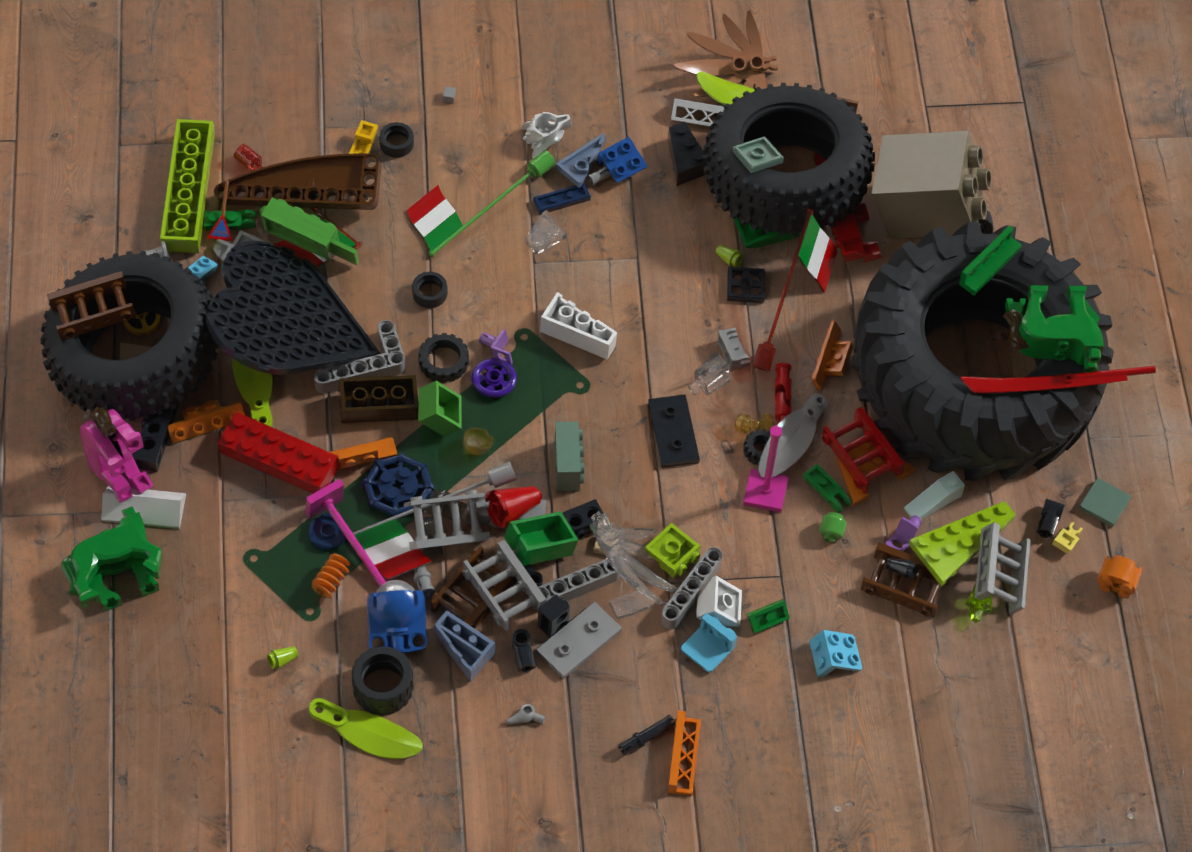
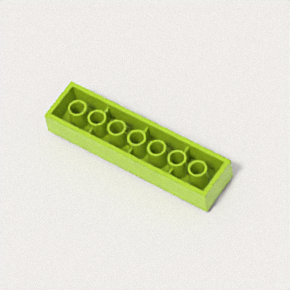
[160,119,215,253]

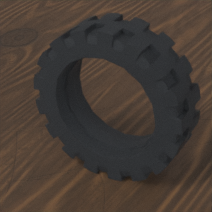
[419,333,469,383]

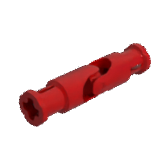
[775,362,792,426]

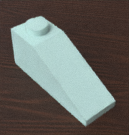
[904,471,965,520]

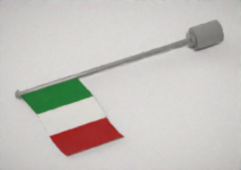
[353,462,517,580]

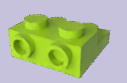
[645,523,701,578]

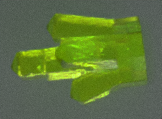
[965,584,993,623]

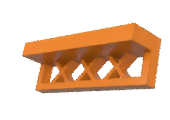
[668,710,701,796]

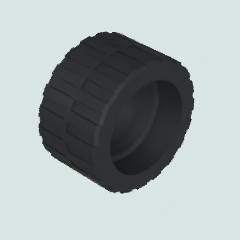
[352,646,414,715]

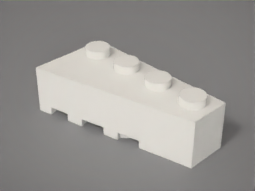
[540,292,617,360]

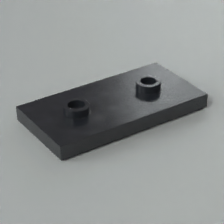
[648,394,700,467]

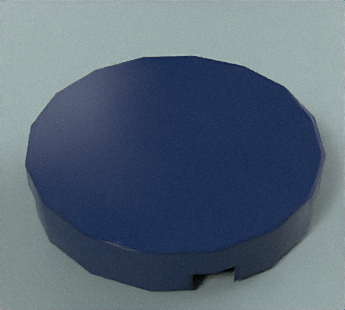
[308,513,347,551]

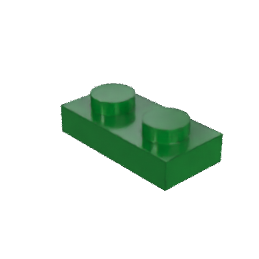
[747,599,790,633]

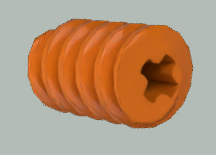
[312,553,350,599]

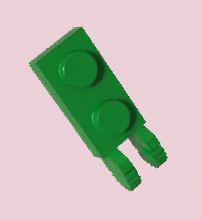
[204,210,257,230]
[802,464,852,513]

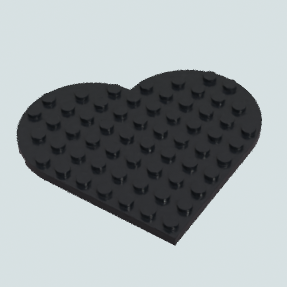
[205,241,380,375]

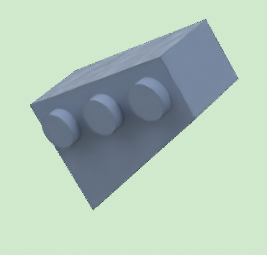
[435,611,495,682]

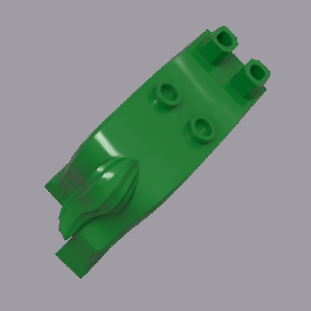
[61,506,163,612]

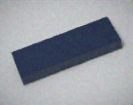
[533,183,591,215]

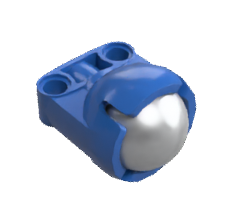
[366,580,427,653]

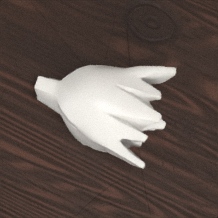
[521,112,572,159]

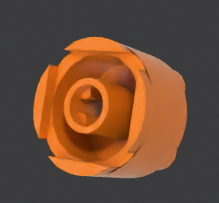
[1097,555,1143,599]

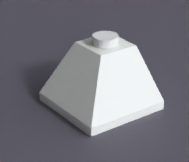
[696,576,742,627]

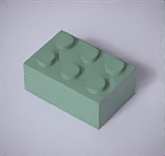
[554,421,584,492]

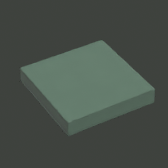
[732,137,784,173]
[1079,478,1132,527]

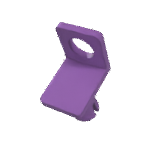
[479,329,513,365]
[885,515,922,552]

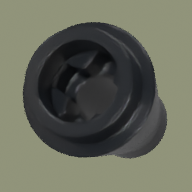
[886,557,917,579]

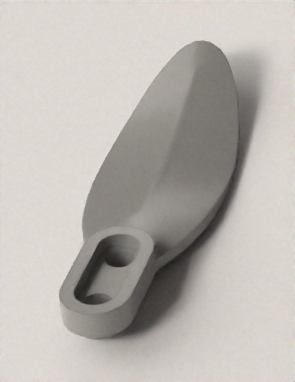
[758,393,827,478]

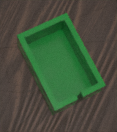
[504,511,579,566]

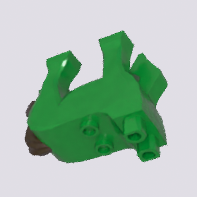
[1003,285,1104,372]

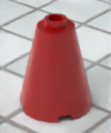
[485,486,542,528]

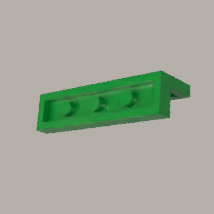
[959,225,1022,295]

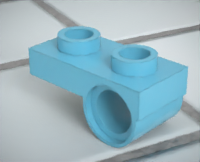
[188,256,218,284]

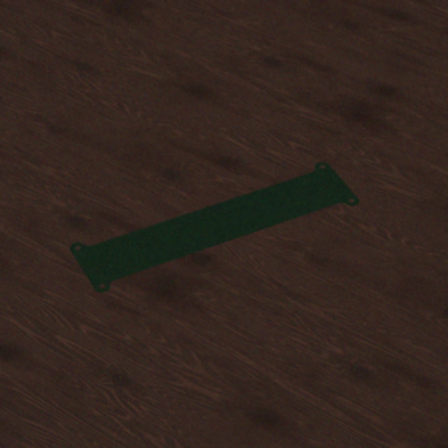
[243,328,590,621]

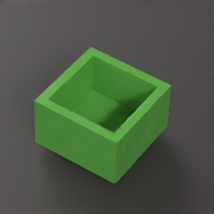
[418,381,462,436]

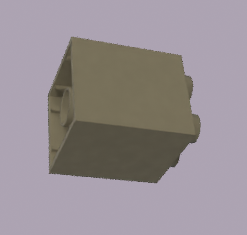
[872,131,992,238]

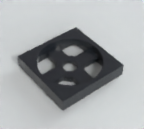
[727,267,765,303]

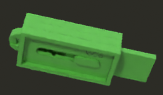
[259,197,359,265]

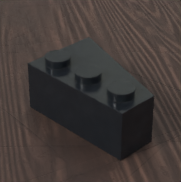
[668,121,706,186]

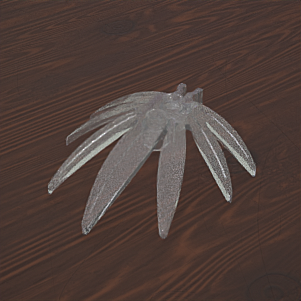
[589,512,678,606]

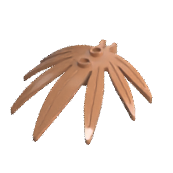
[674,10,778,97]

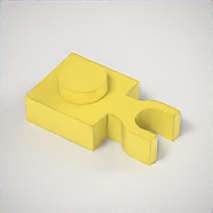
[1052,522,1083,555]

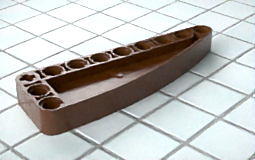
[214,153,381,210]

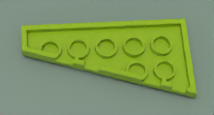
[909,501,1016,586]

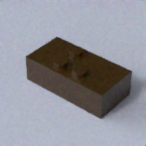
[338,375,419,423]

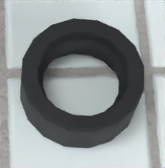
[379,122,414,158]
[412,271,448,308]

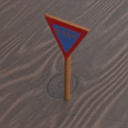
[206,180,234,242]

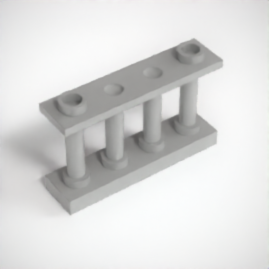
[404,490,490,550]
[975,522,1030,614]
[462,540,546,631]

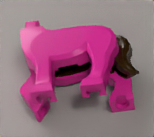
[80,407,154,503]

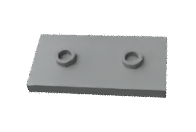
[536,602,622,679]

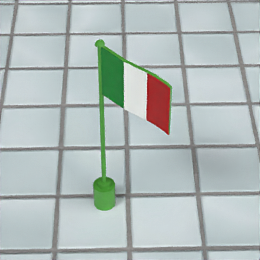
[407,150,555,257]

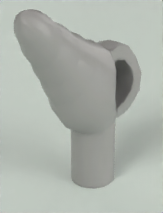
[505,704,545,725]

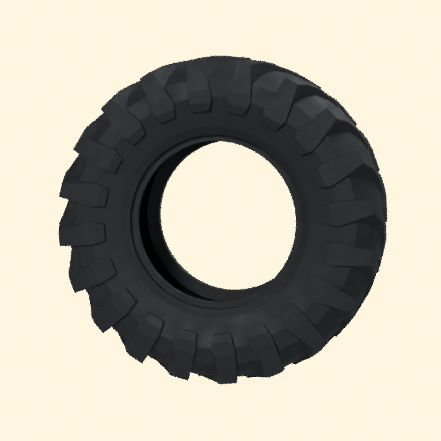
[852,222,1114,481]

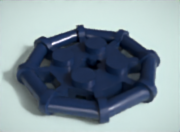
[361,453,435,517]

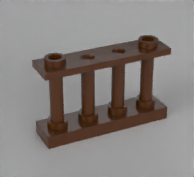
[47,271,136,341]
[860,542,951,618]
[430,546,517,629]

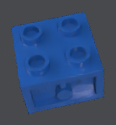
[595,137,647,183]

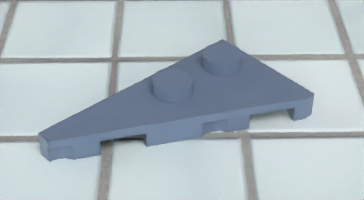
[556,133,606,188]

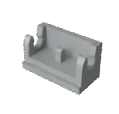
[717,328,750,371]

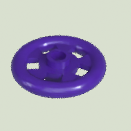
[471,358,517,398]

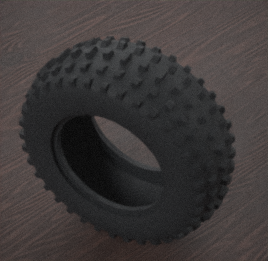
[703,83,875,236]
[40,251,219,421]

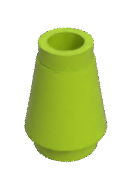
[715,245,743,267]
[267,646,299,669]

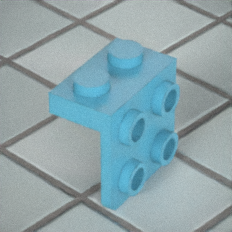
[681,613,737,673]
[809,630,862,677]

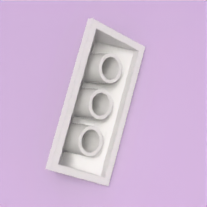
[101,486,186,529]

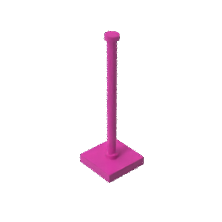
[743,426,789,513]
[305,479,386,587]

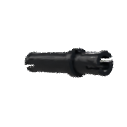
[618,715,676,756]

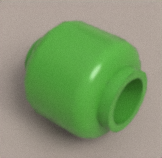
[819,512,847,542]

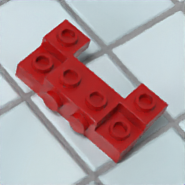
[831,203,882,263]

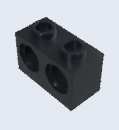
[562,499,606,540]
[538,594,570,638]

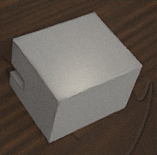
[443,86,456,103]

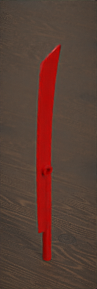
[960,366,1156,393]

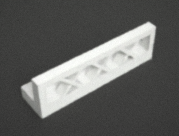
[671,98,724,126]

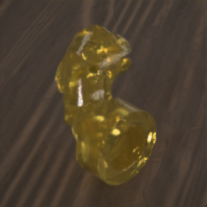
[735,413,774,434]

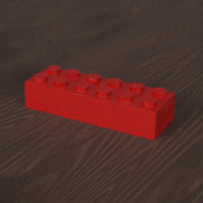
[217,412,340,494]

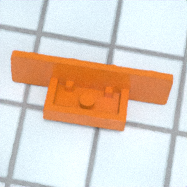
[812,320,854,390]
[168,400,244,443]
[330,437,397,469]

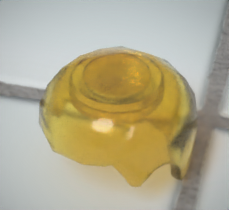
[463,428,494,455]

